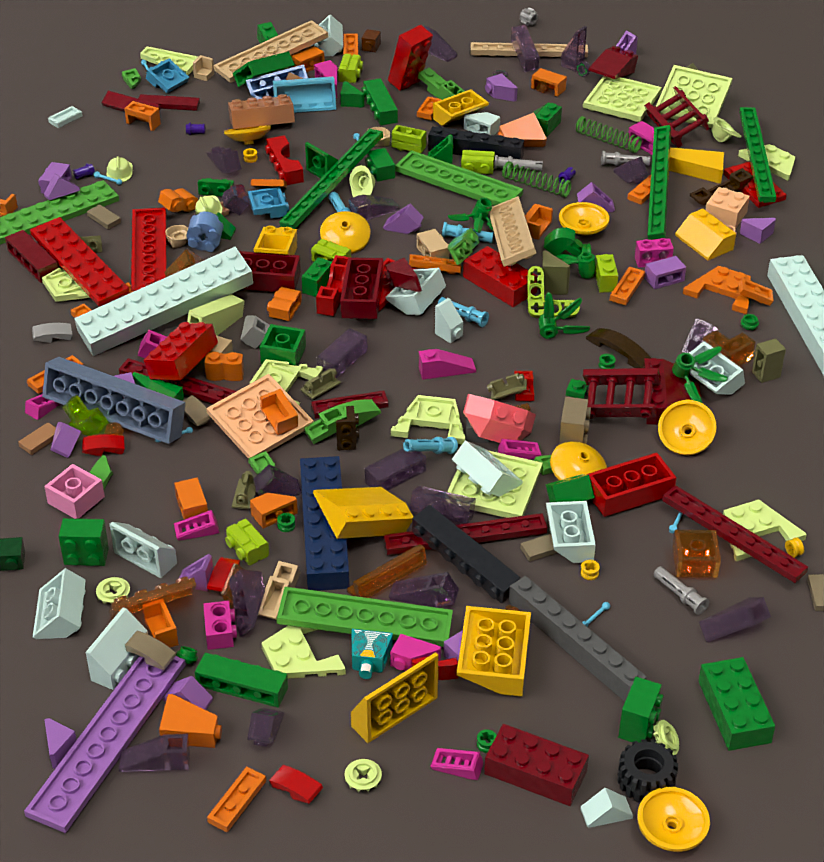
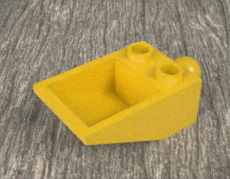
[254,226,297,255]

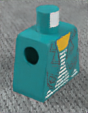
[351,629,393,679]

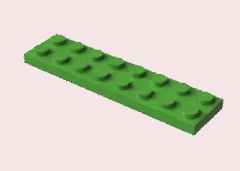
[395,150,523,206]
[0,180,119,245]
[277,587,453,647]

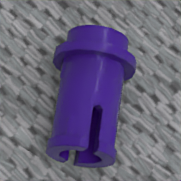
[186,123,206,135]
[73,163,95,179]
[558,167,576,184]

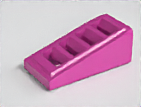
[25,394,60,420]
[498,439,541,459]
[174,510,220,541]
[431,748,483,780]

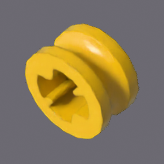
[243,148,258,163]
[785,537,804,558]
[580,560,600,580]

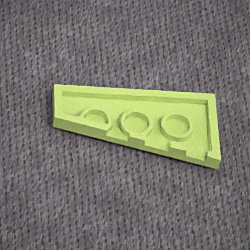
[140,46,198,75]

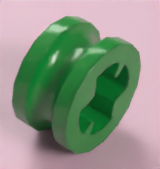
[599,354,616,369]
[277,513,296,532]
[477,729,497,753]

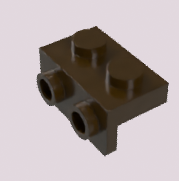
[336,406,359,451]

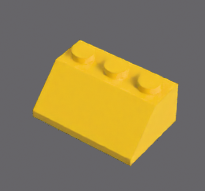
[433,89,489,126]
[675,209,736,261]

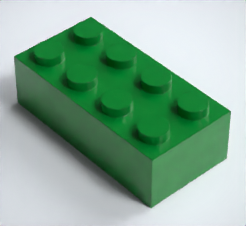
[698,657,775,751]

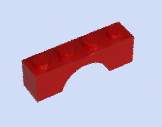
[265,135,304,186]
[316,255,348,316]

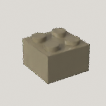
[559,397,591,445]

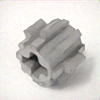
[519,7,538,27]

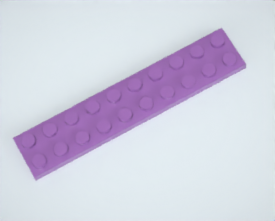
[24,656,186,833]

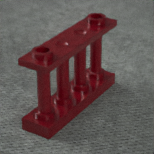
[644,86,709,148]
[583,368,661,419]

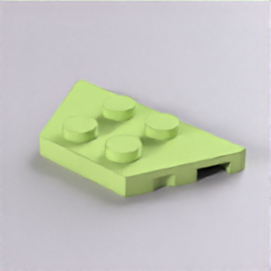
[738,144,795,181]

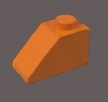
[250,493,298,529]

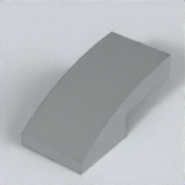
[32,323,72,343]

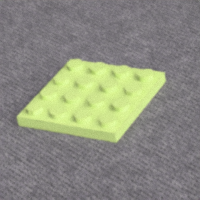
[656,65,732,128]
[583,76,662,122]
[445,451,543,518]

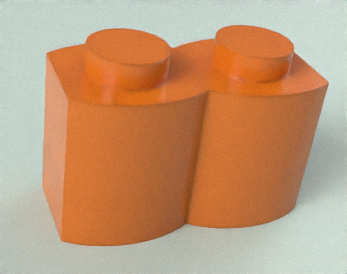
[158,188,198,212]
[267,287,302,321]
[204,352,244,381]

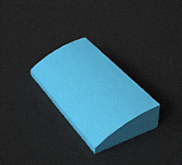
[273,77,336,113]

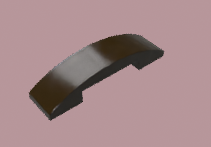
[690,168,753,205]
[586,328,651,368]

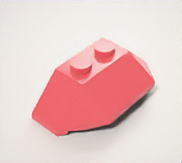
[463,394,536,443]

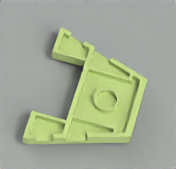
[42,268,90,302]
[250,359,323,406]
[391,395,465,444]
[723,500,807,561]
[261,625,346,679]

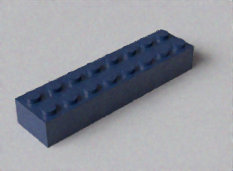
[300,456,350,591]

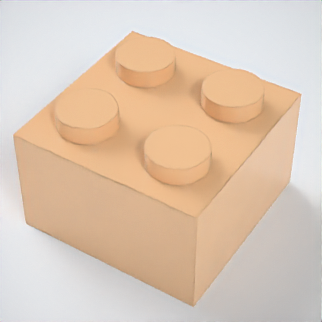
[706,187,750,229]

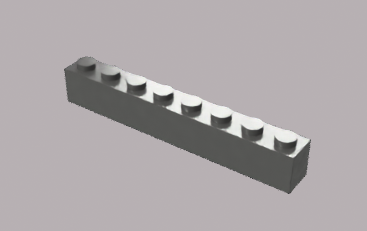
[509,576,647,701]

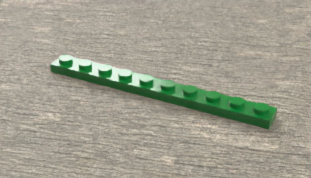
[739,107,776,203]
[647,125,671,240]
[279,128,384,229]

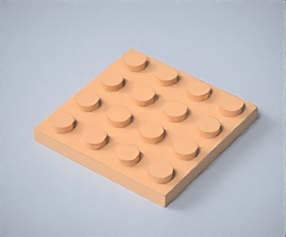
[207,374,314,459]

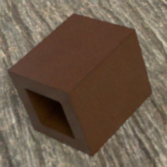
[361,29,381,53]

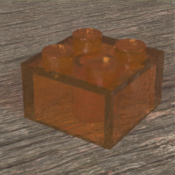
[672,530,721,577]

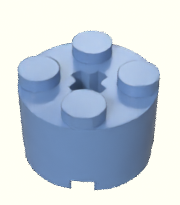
[187,211,223,252]

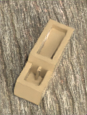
[256,561,301,620]

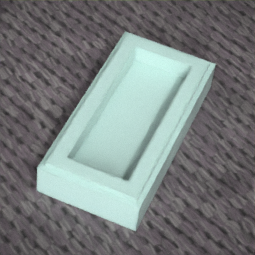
[48,106,83,128]

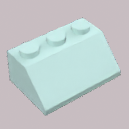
[311,15,343,56]
[386,268,446,316]
[690,341,745,395]
[452,440,523,497]
[546,501,595,563]
[109,522,177,578]
[33,568,86,639]
[86,607,148,690]

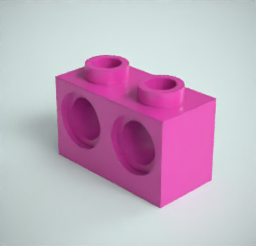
[635,238,674,267]
[203,601,237,650]

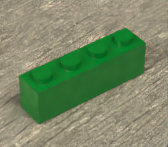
[361,78,398,126]
[195,653,288,708]

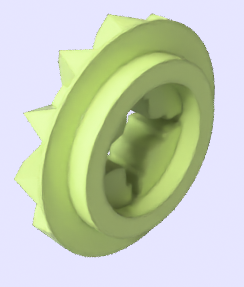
[96,577,130,606]
[653,720,679,755]
[345,759,382,792]

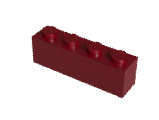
[5,230,59,283]

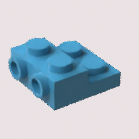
[146,58,189,93]
[248,187,289,218]

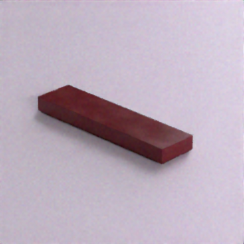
[101,90,161,112]
[138,94,200,111]
[311,390,389,419]

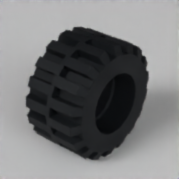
[617,739,678,802]

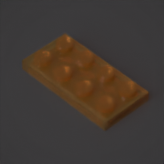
[109,576,196,620]

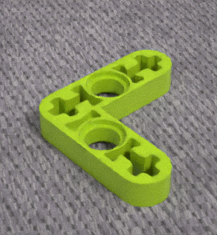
[527,266,580,318]

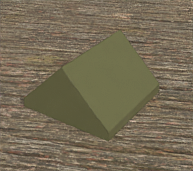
[542,250,570,295]

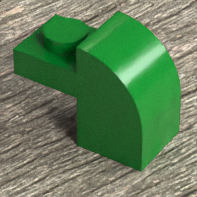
[544,227,583,258]

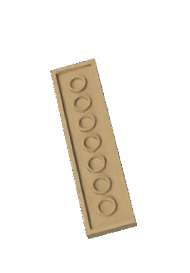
[213,20,329,83]
[489,196,536,266]

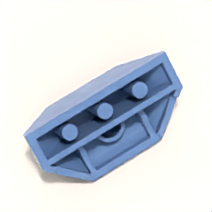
[246,64,308,99]

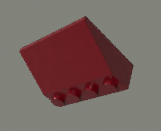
[643,358,701,425]

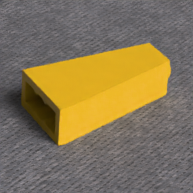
[669,148,724,183]

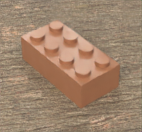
[228,94,295,129]

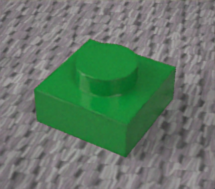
[566,379,589,399]

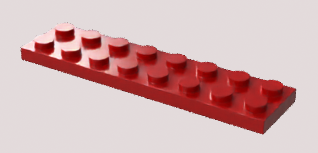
[131,207,167,291]
[30,217,130,307]

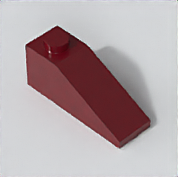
[384,258,422,292]

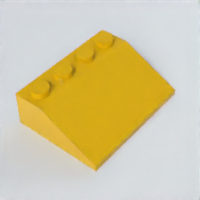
[313,487,413,539]
[457,606,531,696]
[351,652,438,743]

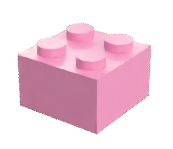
[44,464,105,519]

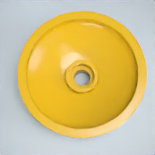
[224,125,271,145]
[559,202,609,235]
[320,211,371,254]
[658,400,717,455]
[550,441,607,480]
[637,787,710,852]

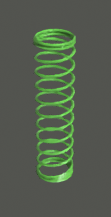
[575,116,642,153]
[502,161,571,198]

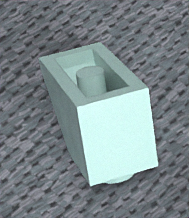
[464,112,500,135]
[435,298,463,343]

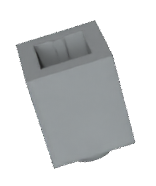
[241,316,270,349]

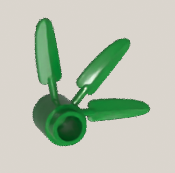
[448,198,494,233]
[556,243,596,279]
[538,292,590,339]
[672,346,728,403]

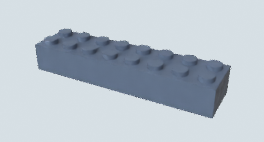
[42,357,185,444]

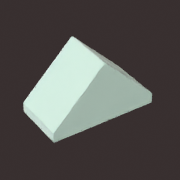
[581,788,633,828]

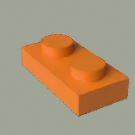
[417,97,442,120]
[738,278,774,306]

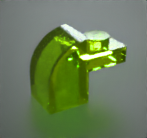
[62,395,109,436]

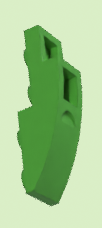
[418,67,465,100]
[448,228,480,265]
[304,399,381,444]

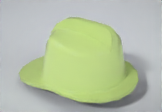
[711,117,742,142]
[107,156,133,183]
[349,165,375,202]
[195,195,223,215]

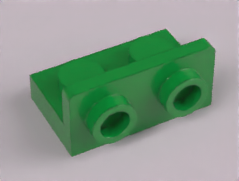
[197,178,234,197]

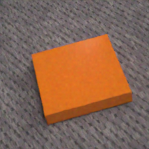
[251,179,287,188]

